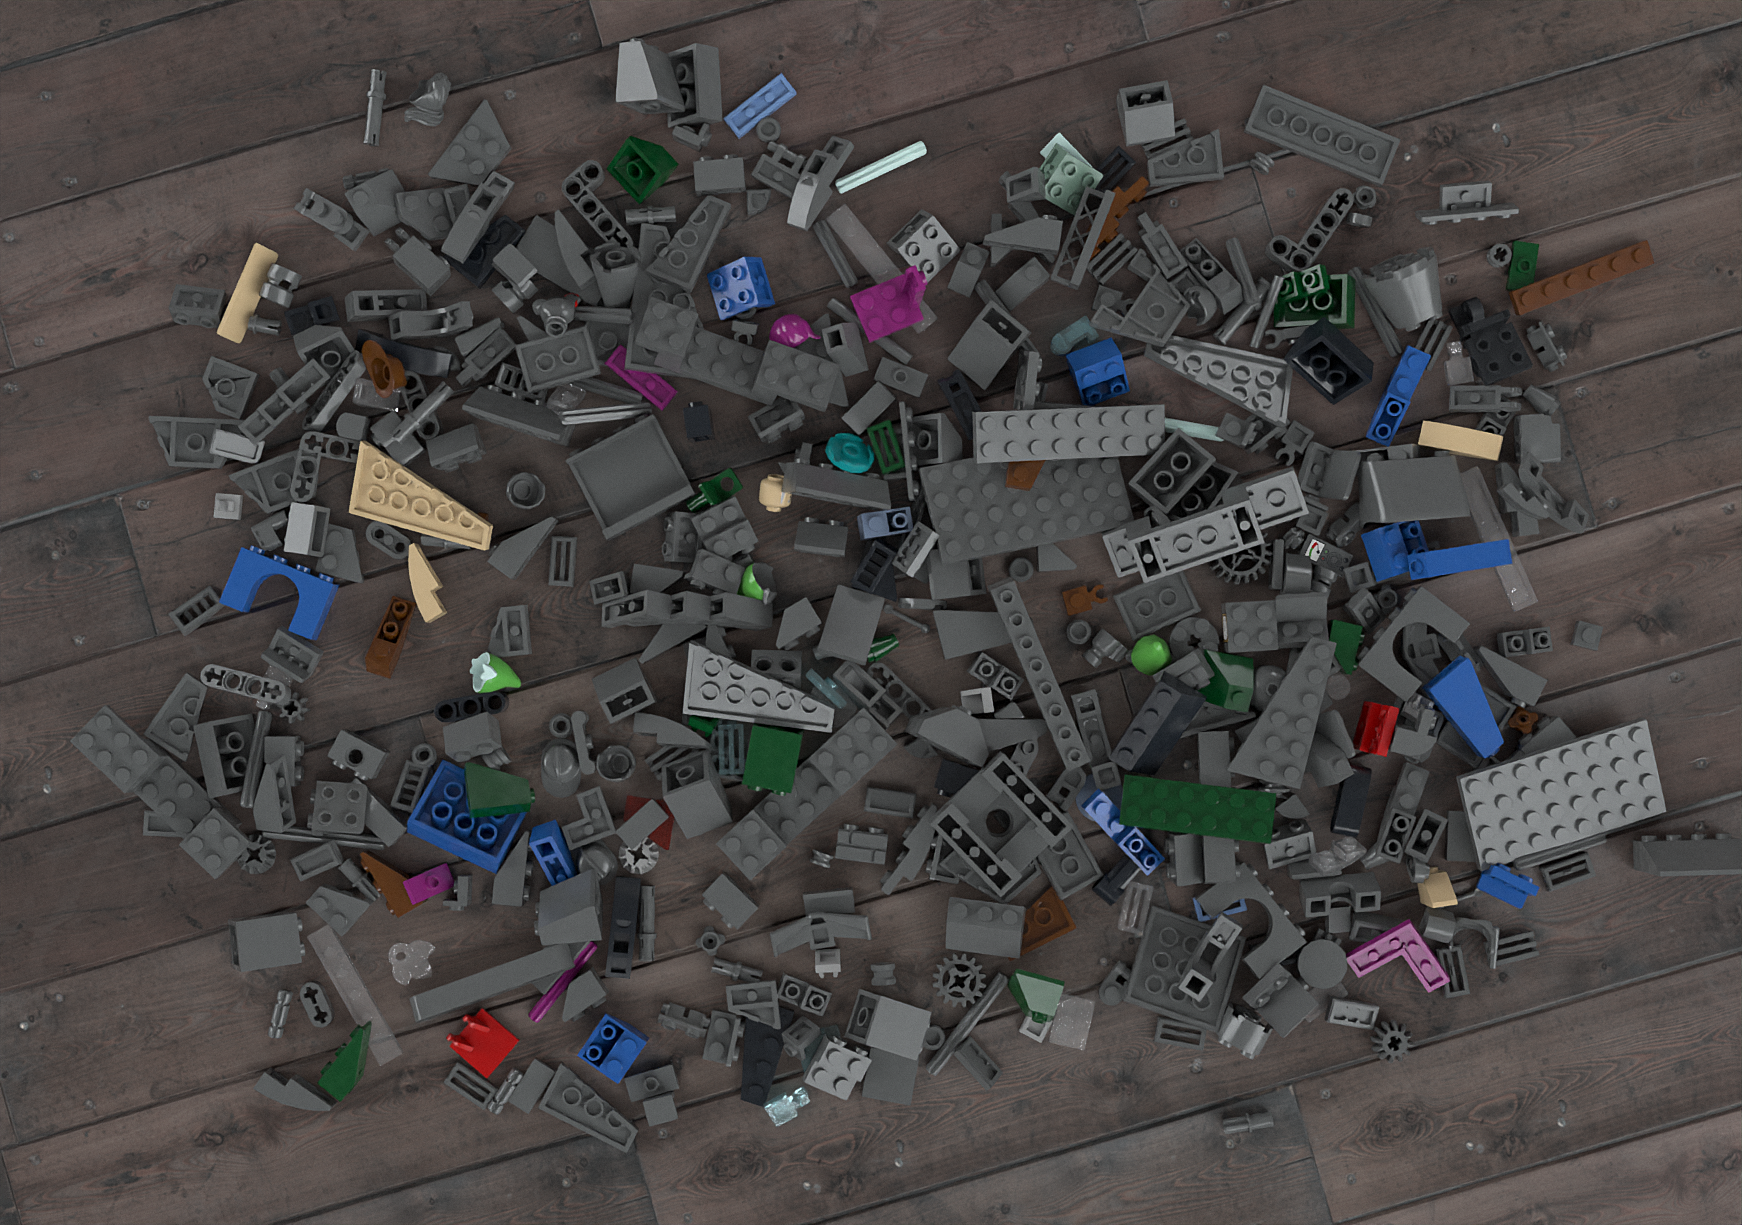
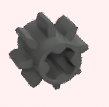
[277,692,311,723]

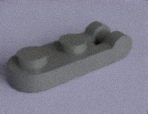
[293,188,353,235]

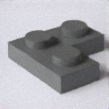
[562,786,617,850]

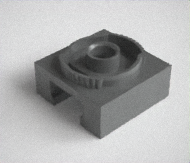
[928,751,1074,897]

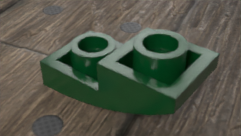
[1277,264,1330,303]

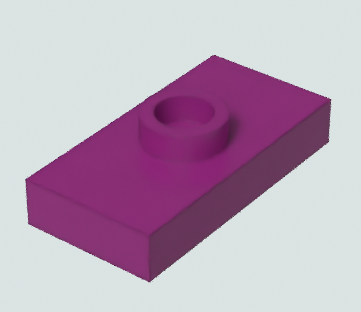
[403,863,454,905]

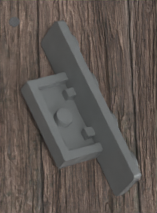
[1415,180,1519,225]
[880,401,920,502]

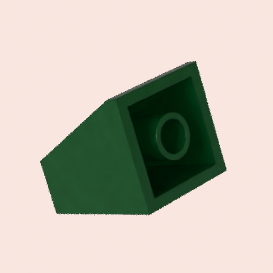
[742,723,805,796]

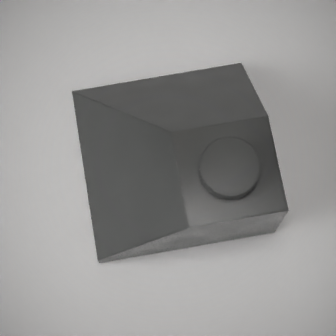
[344,169,405,237]
[293,325,355,388]
[909,413,963,467]

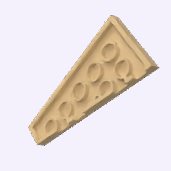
[349,440,493,551]

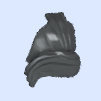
[404,72,451,127]

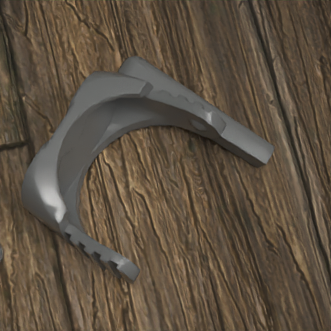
[1448,918,1500,969]

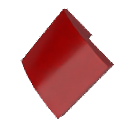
[1353,701,1399,757]

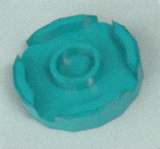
[825,433,875,473]

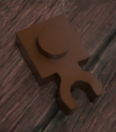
[1061,585,1108,616]

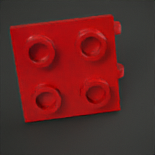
[446,1008,520,1078]

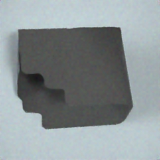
[1513,413,1561,464]

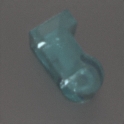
[1050,315,1099,356]

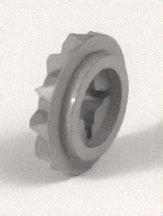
[619,836,659,874]

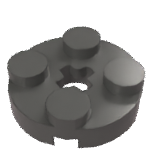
[1168,617,1219,660]

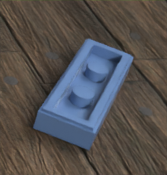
[723,73,797,139]

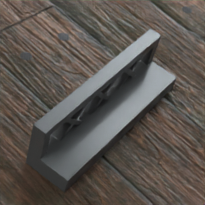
[1050,186,1116,291]

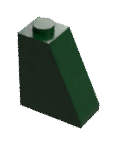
[464,762,535,818]

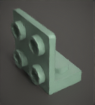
[1039,143,1103,216]

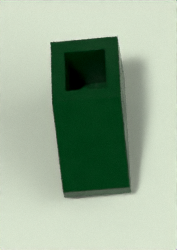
[1327,620,1365,675]

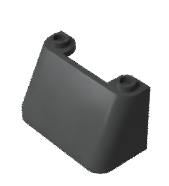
[1358,451,1470,523]

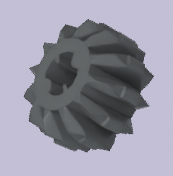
[1370,1020,1414,1063]

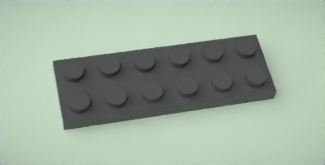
[1244,85,1401,187]

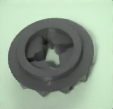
[236,834,276,874]

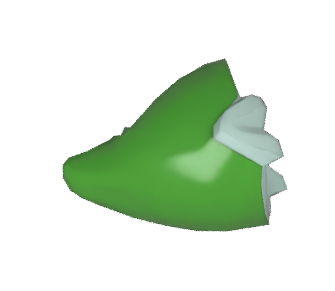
[470,652,521,694]

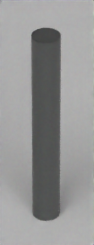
[1250,275,1284,348]

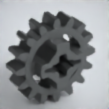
[933,953,986,1007]

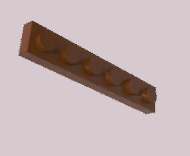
[1509,240,1654,316]

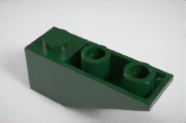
[318,1020,372,1102]

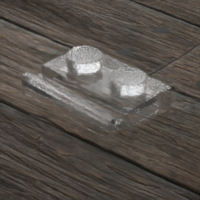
[1048,993,1096,1051]

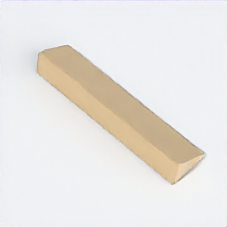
[217,243,278,343]

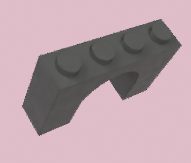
[1357,586,1470,702]
[1194,862,1306,979]

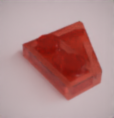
[623,795,675,850]

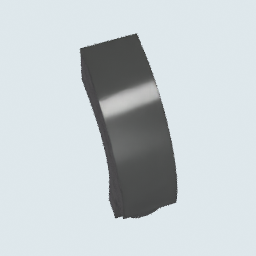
[388,301,473,341]
[1178,912,1243,1002]

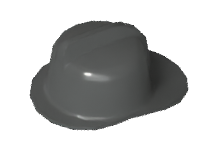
[541,738,581,798]
[570,839,618,885]

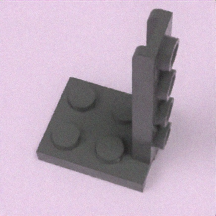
[1013,349,1102,410]

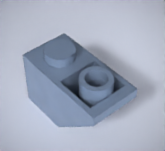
[857,507,913,541]

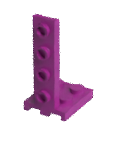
[850,265,928,343]

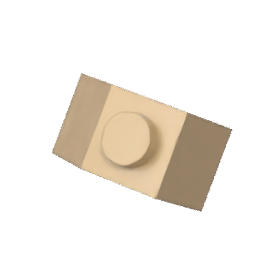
[1417,866,1458,908]

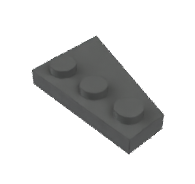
[1147,129,1224,187]
[143,672,209,762]

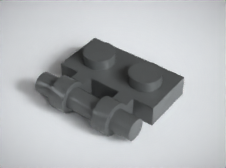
[751,140,808,200]

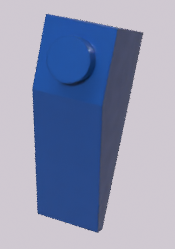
[529,820,578,886]

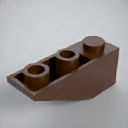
[365,596,416,679]
[360,850,428,918]

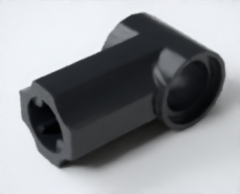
[1091,855,1141,906]

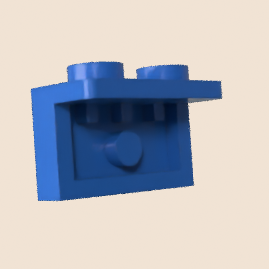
[1476,863,1540,909]

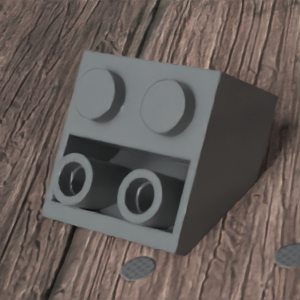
[1116,80,1175,147]
[426,423,487,473]
[926,549,987,600]
[776,597,823,651]
[592,657,658,724]
[1164,832,1204,886]

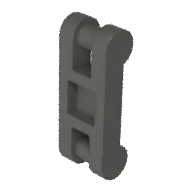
[571,710,597,775]

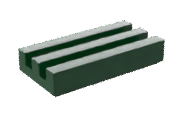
[867,419,906,475]

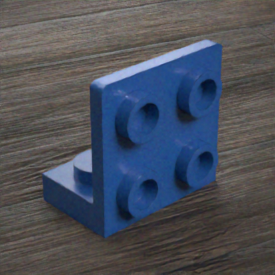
[707,257,775,320]

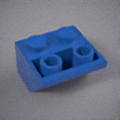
[1065,337,1130,406]
[1361,520,1429,582]
[577,1014,649,1084]

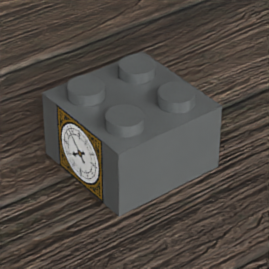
[1221,600,1279,653]

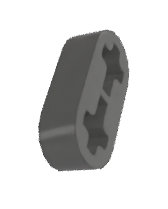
[300,981,335,1028]

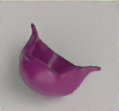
[769,314,821,348]

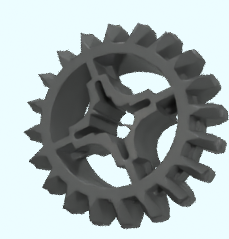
[1209,532,1273,585]

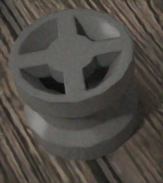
[481,746,512,771]
[870,962,896,986]

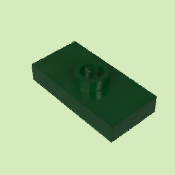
[1506,241,1539,291]

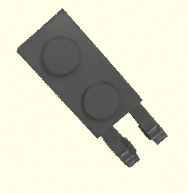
[1449,385,1522,412]

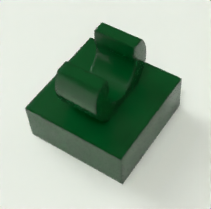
[688,715,720,737]

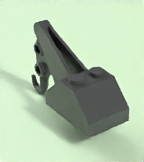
[904,705,1047,776]

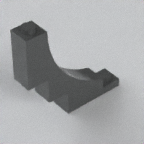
[601,590,773,631]

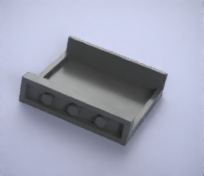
[565,414,696,541]

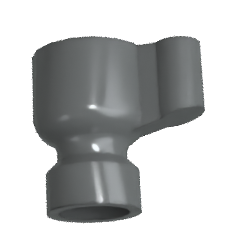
[1081,628,1128,668]

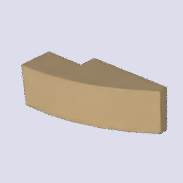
[1418,420,1503,461]
[408,543,447,623]

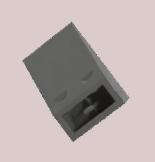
[947,300,1032,390]

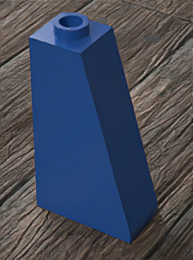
[1407,539,1513,580]
[1422,656,1504,758]

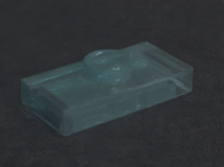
[805,668,848,709]

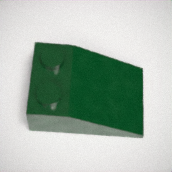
[1274,274,1356,329]

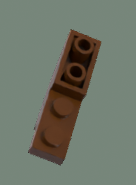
[1079,176,1149,260]

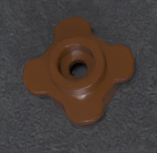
[1508,706,1538,734]

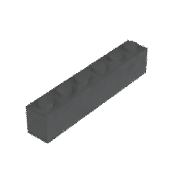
[1197,731,1240,884]

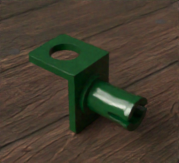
[686,468,743,513]

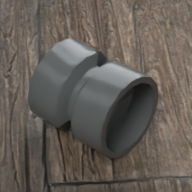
[259,263,302,308]
[492,279,539,314]

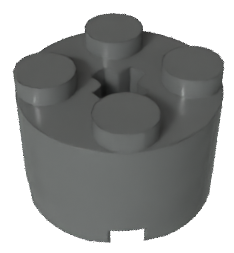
[1216,1003,1273,1059]

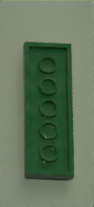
[1119,775,1276,844]

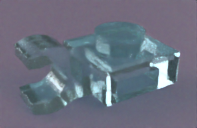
[764,1086,810,1127]

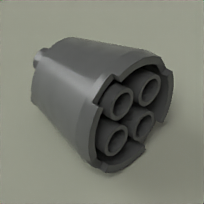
[1361,247,1443,331]

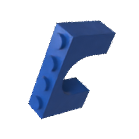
[219,545,339,640]

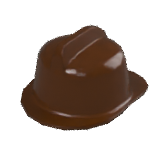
[362,340,407,398]

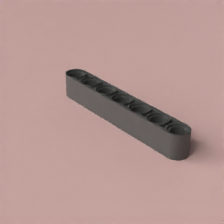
[409,943,575,1023]

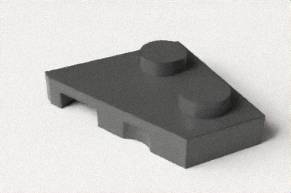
[315,523,364,584]
[484,605,532,657]
[306,883,374,937]
[726,979,781,1029]

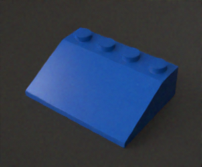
[407,760,532,874]

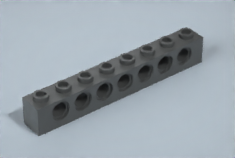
[987,577,1091,771]

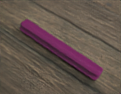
[528,941,598,1023]

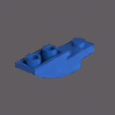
[1365,345,1431,447]
[1081,789,1165,876]

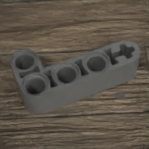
[561,160,635,248]
[1265,188,1354,273]

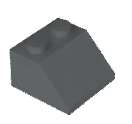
[794,517,848,558]

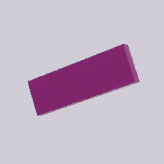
[605,344,678,411]

